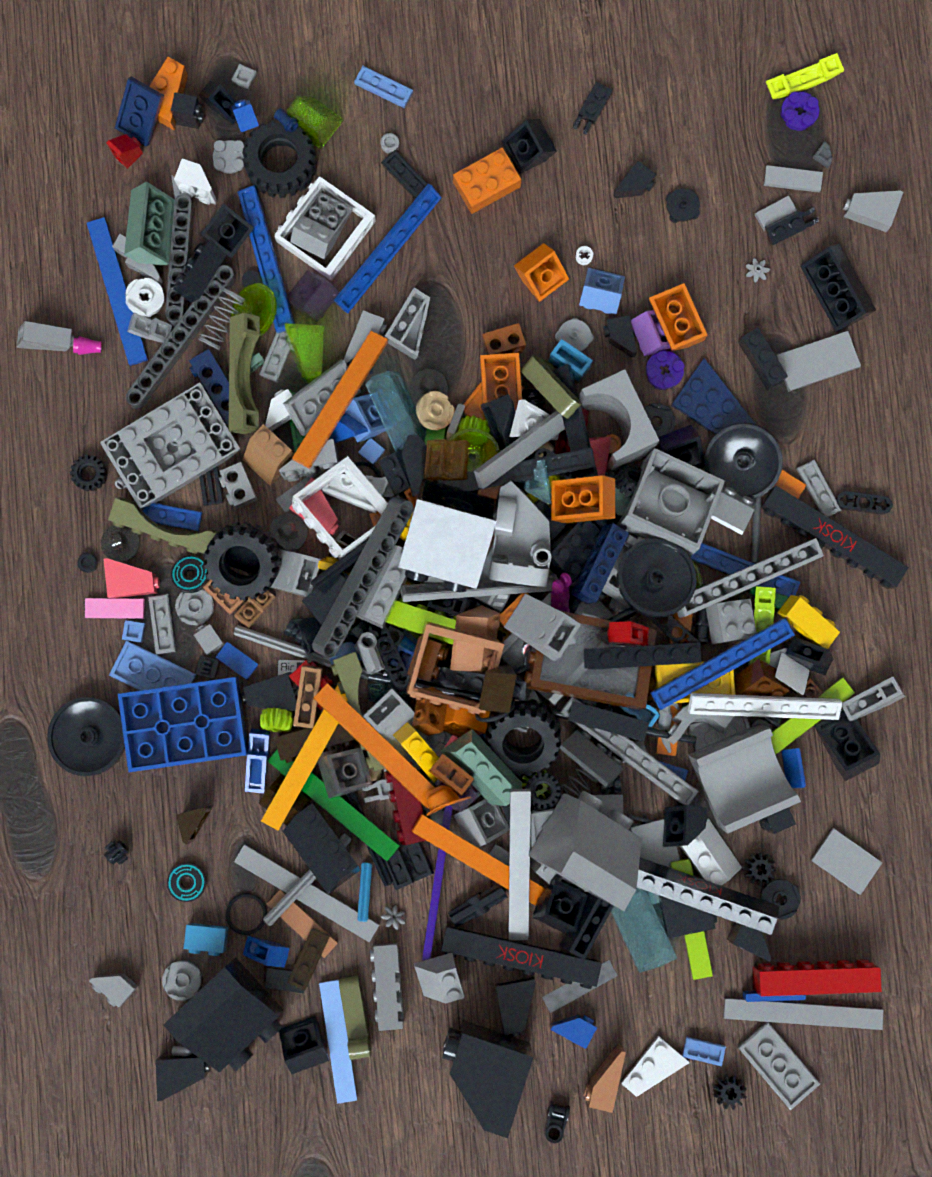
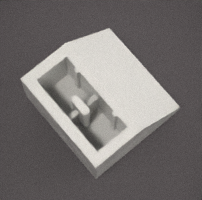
[174,159,217,205]

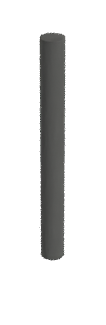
[751,496,762,563]

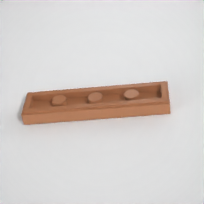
[267,890,338,958]

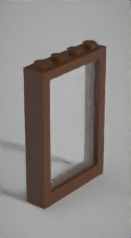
[524,611,657,710]

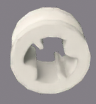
[576,246,593,265]

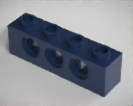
[189,349,229,427]
[571,523,629,604]

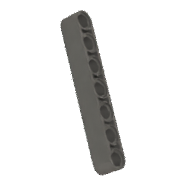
[166,194,195,326]

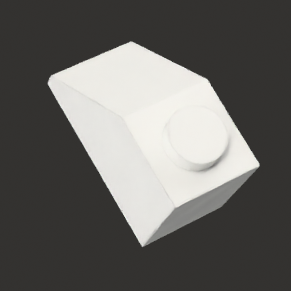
[265,389,292,431]

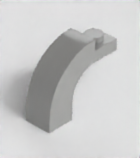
[667,705,734,744]

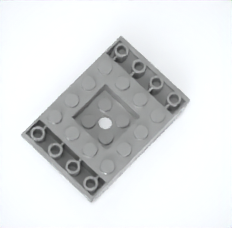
[100,383,240,509]

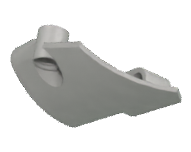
[489,481,551,587]

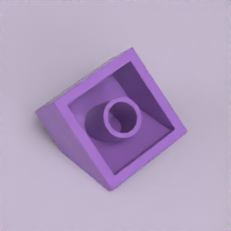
[631,310,670,356]

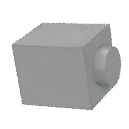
[194,624,225,655]

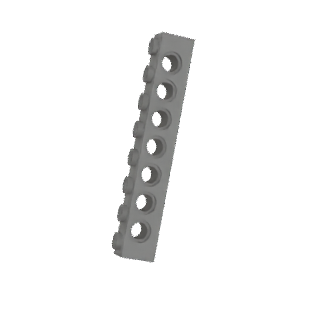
[677,538,824,618]

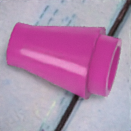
[73,336,102,355]

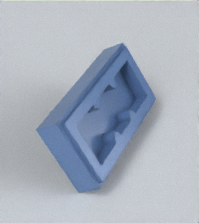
[682,1036,726,1066]

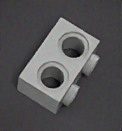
[218,462,258,509]

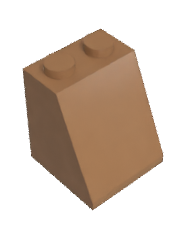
[242,424,294,486]

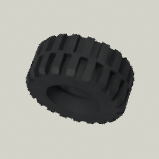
[242,120,317,198]
[203,522,282,600]
[485,699,561,777]

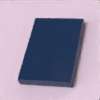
[115,76,164,147]

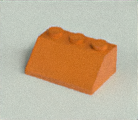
[649,283,707,351]

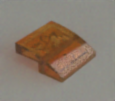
[424,439,469,481]

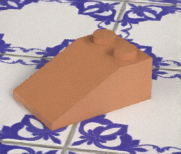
[583,1044,626,1113]

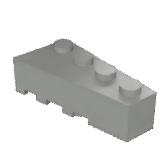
[370,942,404,1031]

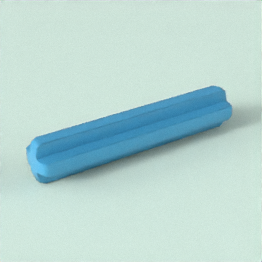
[357,862,372,922]

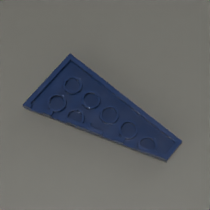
[671,358,755,435]

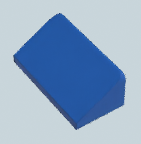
[781,748,806,788]

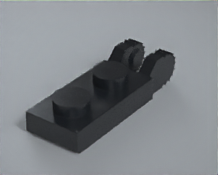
[573,82,613,135]
[765,206,819,245]

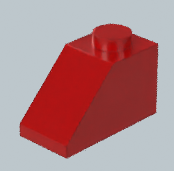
[106,134,143,169]
[607,621,649,646]

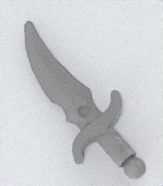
[653,699,680,753]

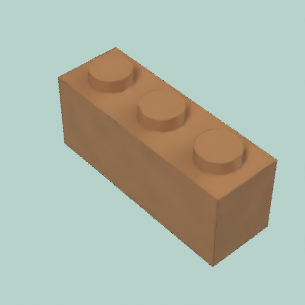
[293,665,323,728]

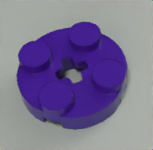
[780,92,819,131]
[645,350,684,390]

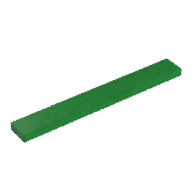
[268,750,400,862]

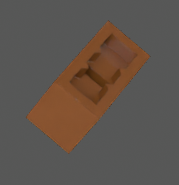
[482,323,526,355]
[412,687,447,735]
[428,754,474,796]

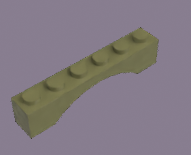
[229,313,260,434]
[108,496,218,554]
[330,651,384,772]

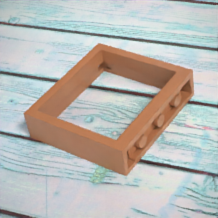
[406,621,505,714]

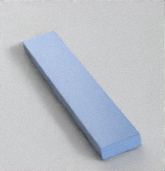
[319,979,357,1104]

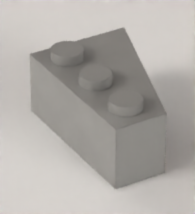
[385,288,430,360]

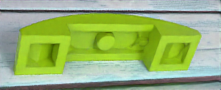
[750,586,776,665]

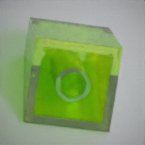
[287,95,344,149]
[285,323,324,382]

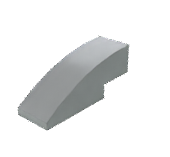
[112,234,163,285]

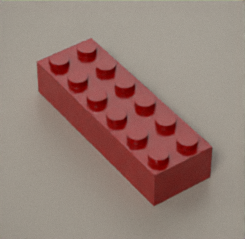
[753,959,882,996]

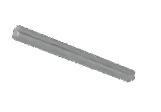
[263,833,351,926]

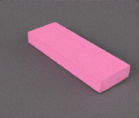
[85,598,145,619]

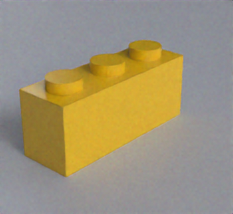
[778,595,840,649]
[393,722,439,782]

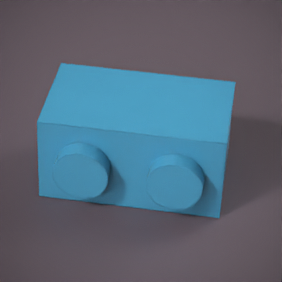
[183,923,229,956]

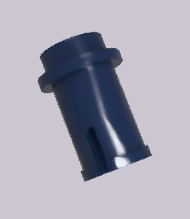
[274,108,298,132]

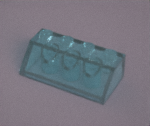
[365,371,426,451]
[611,888,677,973]

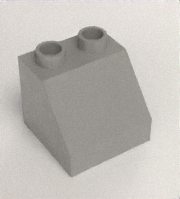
[528,790,642,911]

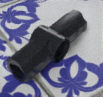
[448,883,508,928]

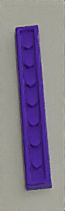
[422,804,453,961]

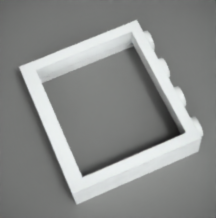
[275,177,376,281]
[292,456,388,560]

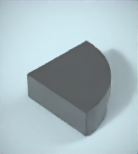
[813,141,832,169]

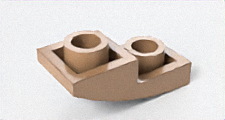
[234,590,275,629]

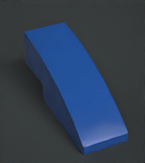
[245,728,271,793]

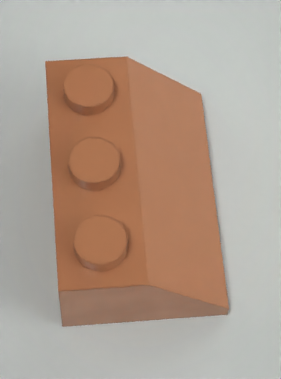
[450,605,500,672]

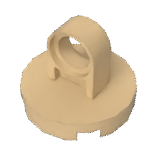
[416,391,454,431]

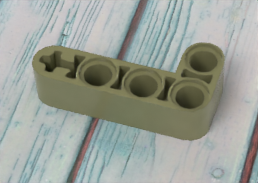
[521,355,581,419]
[339,975,372,1060]

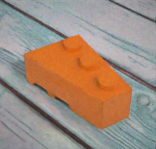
[149,57,188,131]

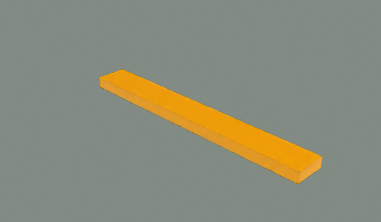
[261,682,348,830]

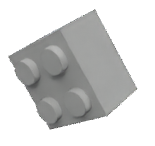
[706,599,757,645]

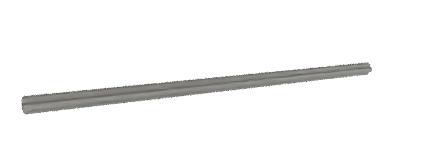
[234,625,529,732]

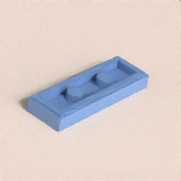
[354,66,413,108]

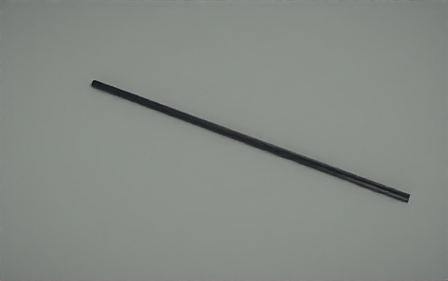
[368,673,697,744]

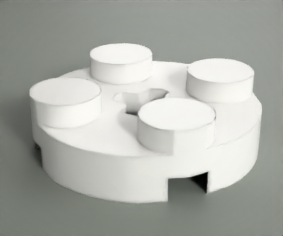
[126,278,164,318]

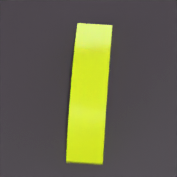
[766,53,844,99]

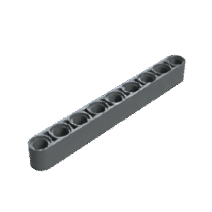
[126,265,236,409]
[312,497,414,658]

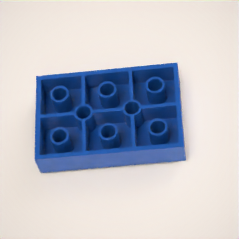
[118,677,248,772]

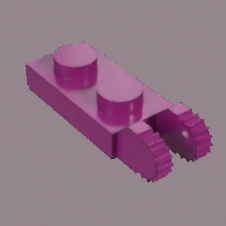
[551,573,572,612]

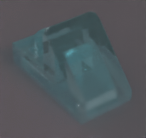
[524,460,551,504]

